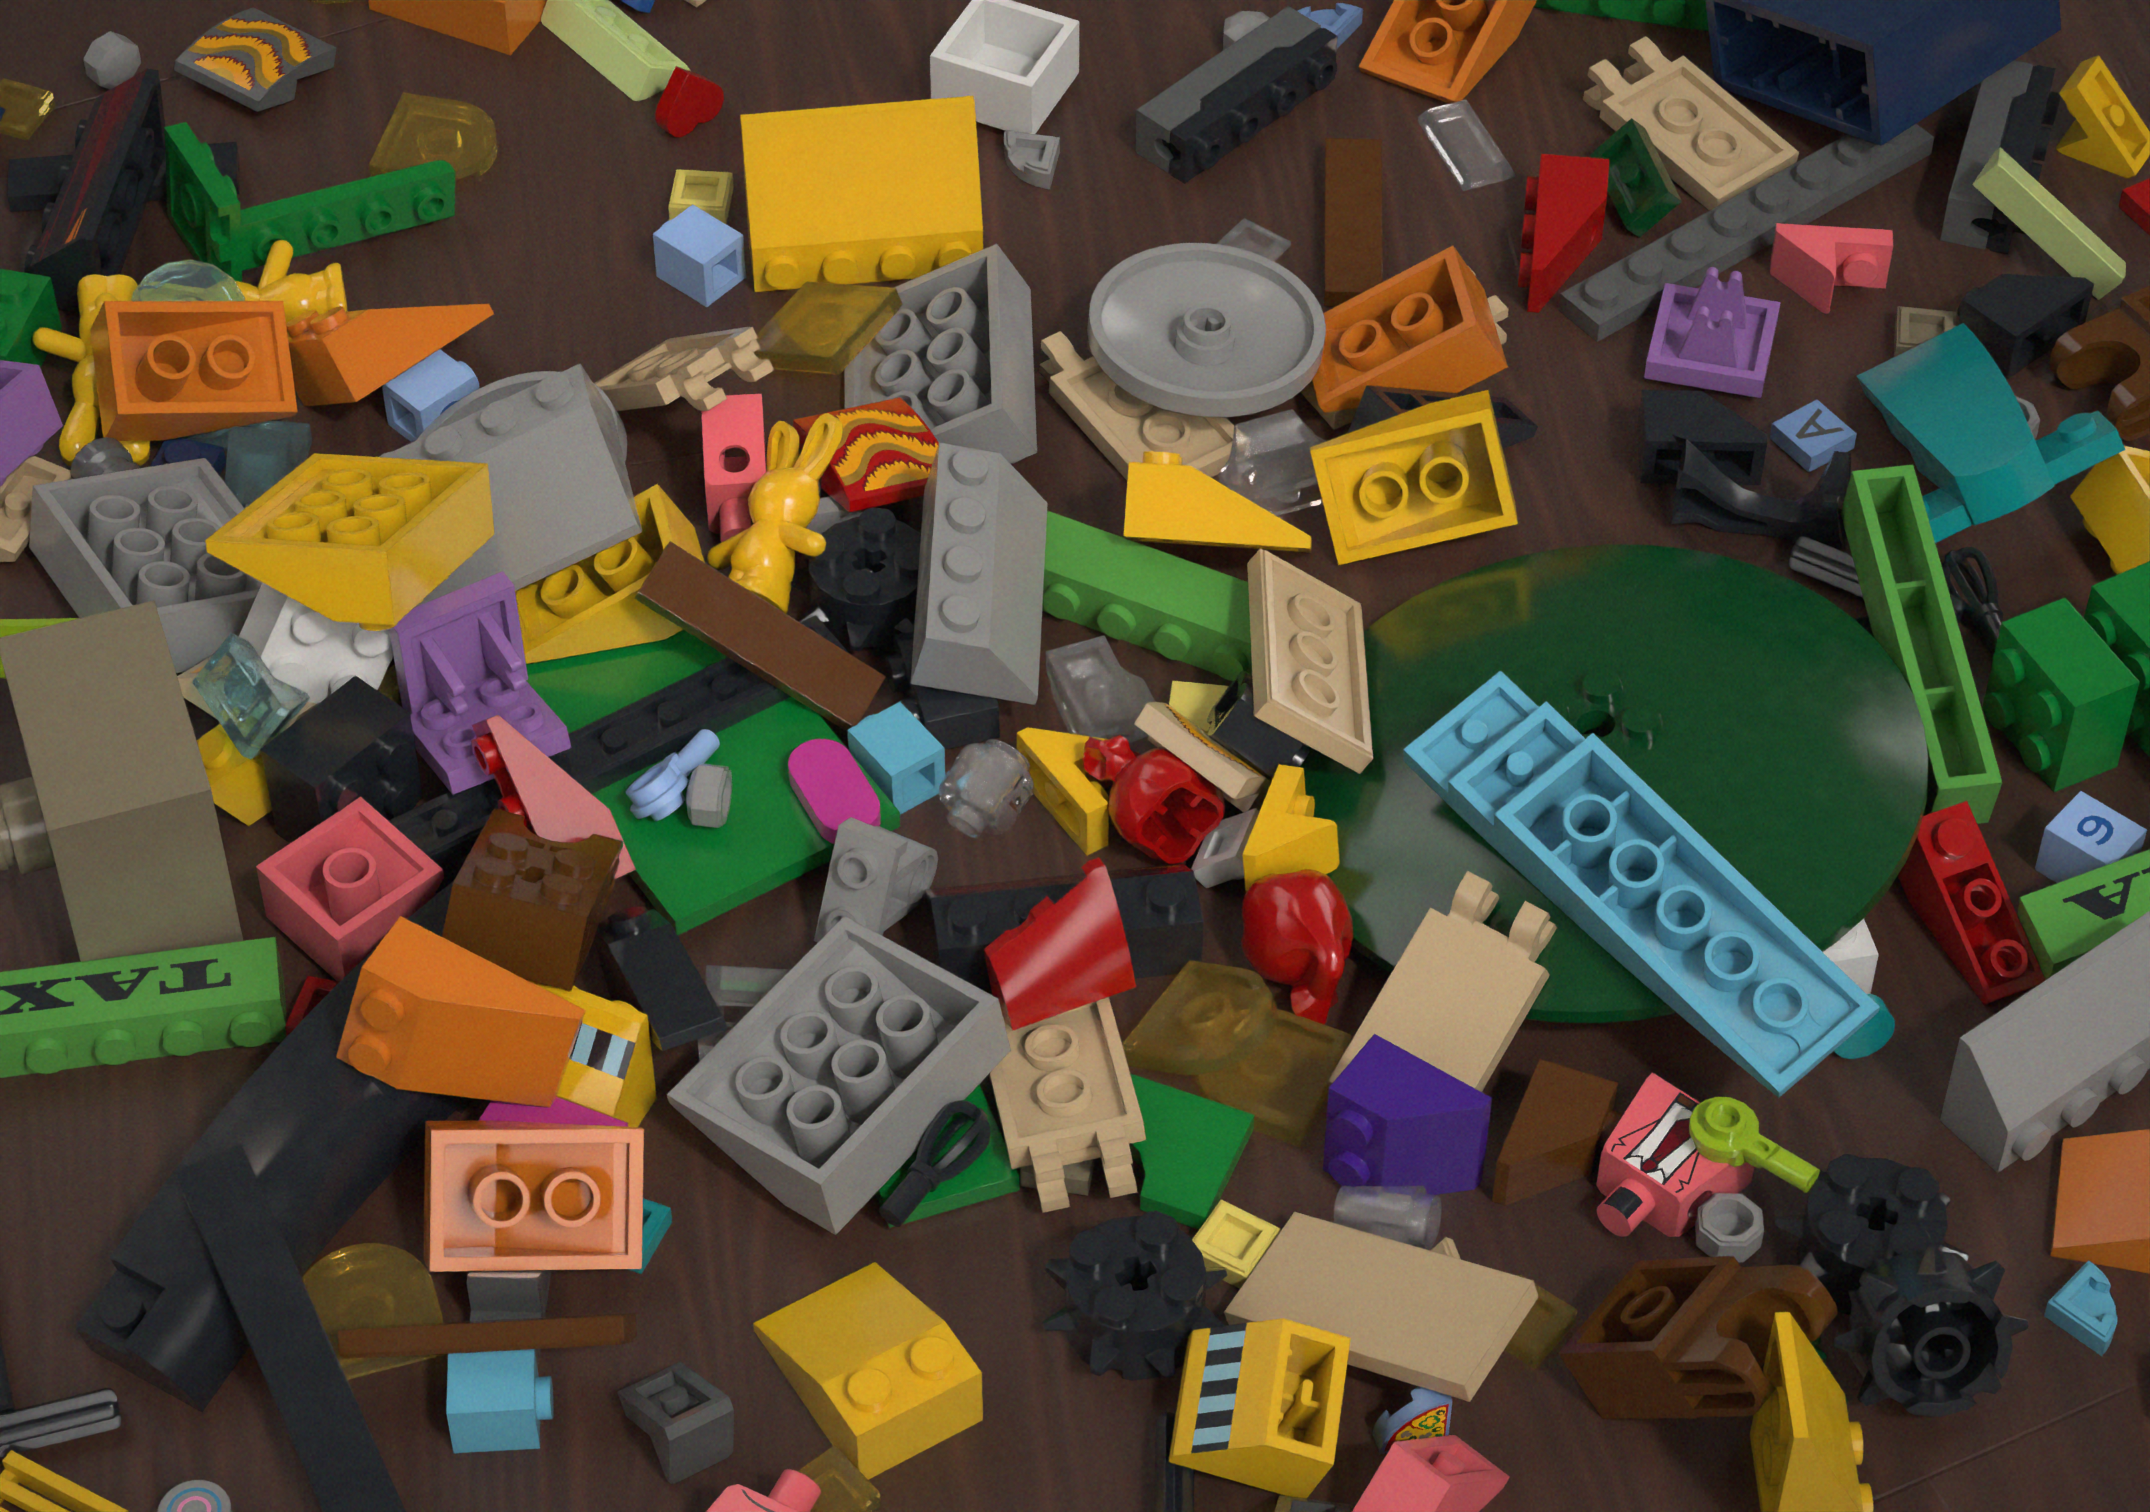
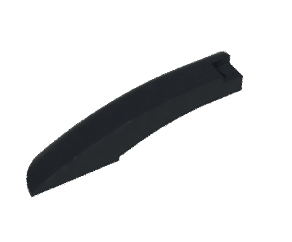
[75,881,473,1412]

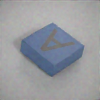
[1770,400,1857,472]

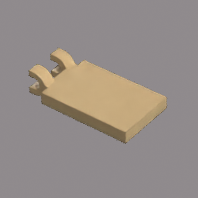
[1583,36,1799,211]
[594,327,774,411]
[1039,331,1250,480]
[1329,871,1557,1092]
[989,997,1146,1213]

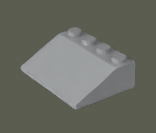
[845,244,1037,464]
[379,364,642,607]
[29,458,262,673]
[667,916,1011,1235]

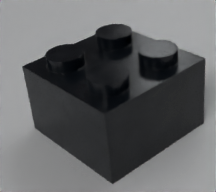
[260,675,423,843]

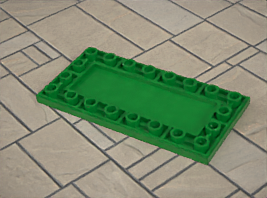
[526,629,900,935]

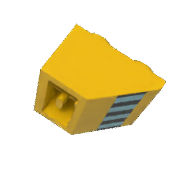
[525,979,657,1127]
[1168,1318,1351,1499]

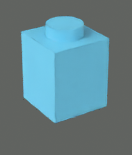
[848,702,946,815]
[446,1349,553,1453]

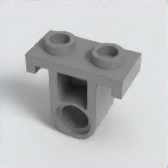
[814,817,938,942]

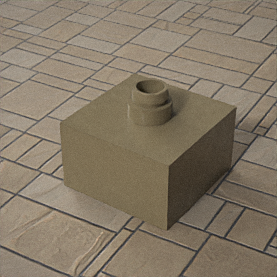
[0,600,243,962]

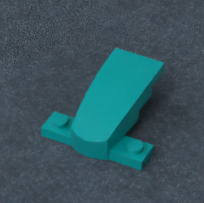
[1857,323,2126,543]

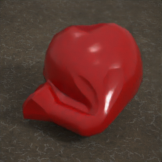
[1083,735,1225,864]
[1241,869,1353,1027]

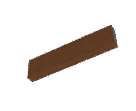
[1324,138,1383,307]
[634,541,886,732]
[338,1312,637,1359]

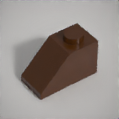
[1492,1059,1624,1206]

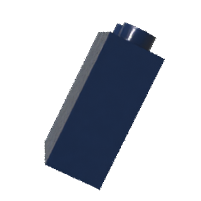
[1705,0,2061,146]

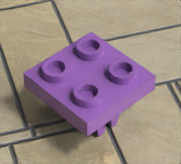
[1644,267,1781,398]
[389,571,528,716]
[410,677,572,795]

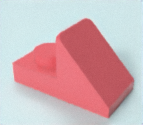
[1770,223,1893,314]

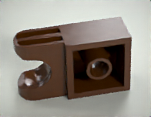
[2049,285,2150,441]
[442,809,624,991]
[1558,1256,1838,1420]

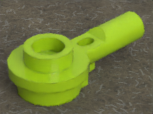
[1689,1097,1820,1193]

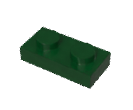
[1590,118,1682,238]

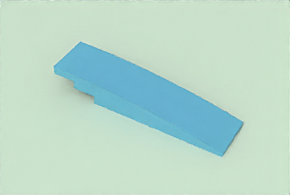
[1403,671,1880,1098]

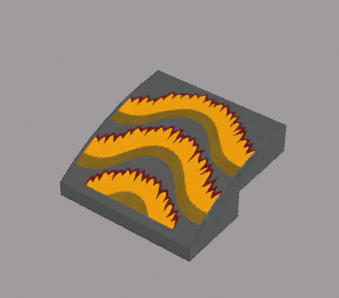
[174,7,336,112]

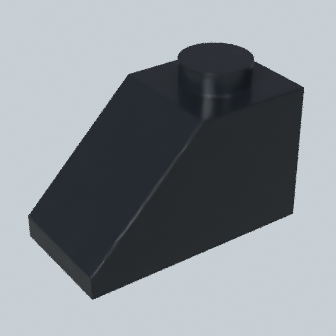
[1957,274,2094,379]
[1636,390,1767,485]

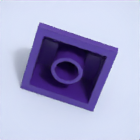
[1323,1034,1492,1202]

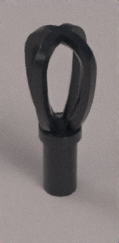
[1942,547,2003,656]
[879,1100,991,1227]

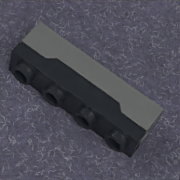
[1136,6,1338,184]
[1940,60,2061,254]

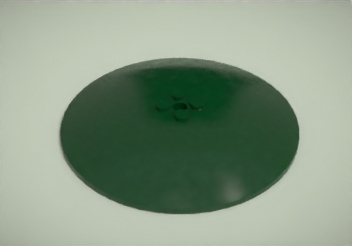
[1300,544,1928,1023]

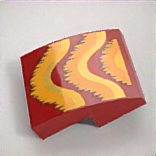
[793,397,939,512]

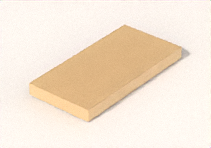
[1247,549,1373,774]
[1224,1212,1539,1402]

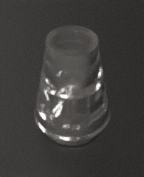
[1334,1185,1442,1250]

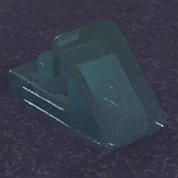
[225,420,313,504]
[192,633,310,759]

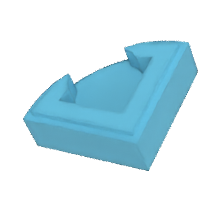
[2044,1260,2117,1356]

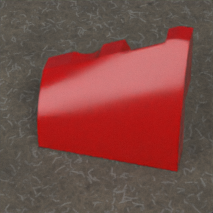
[984,857,1136,1031]

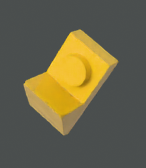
[2056,55,2150,178]
[1017,727,1114,856]
[1242,764,1340,892]

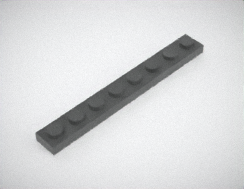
[1559,124,1934,342]

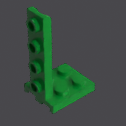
[164,122,456,287]

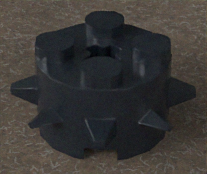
[791,508,921,655]
[1775,1154,1968,1315]
[1042,1211,1228,1381]
[1833,1244,2028,1418]

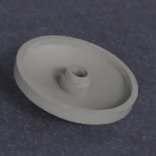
[1087,243,1326,417]

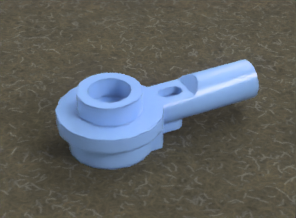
[626,729,720,821]

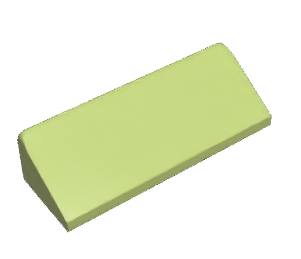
[541,0,690,101]
[1972,147,2126,300]

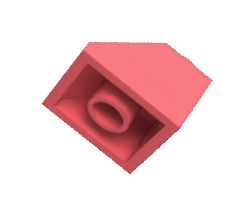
[256,797,444,982]

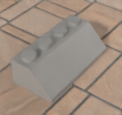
[910,442,1048,705]
[1940,911,2150,1173]

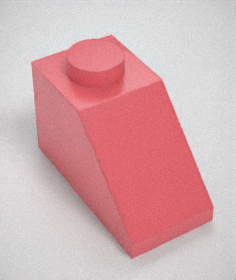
[1352,1435,1510,1512]

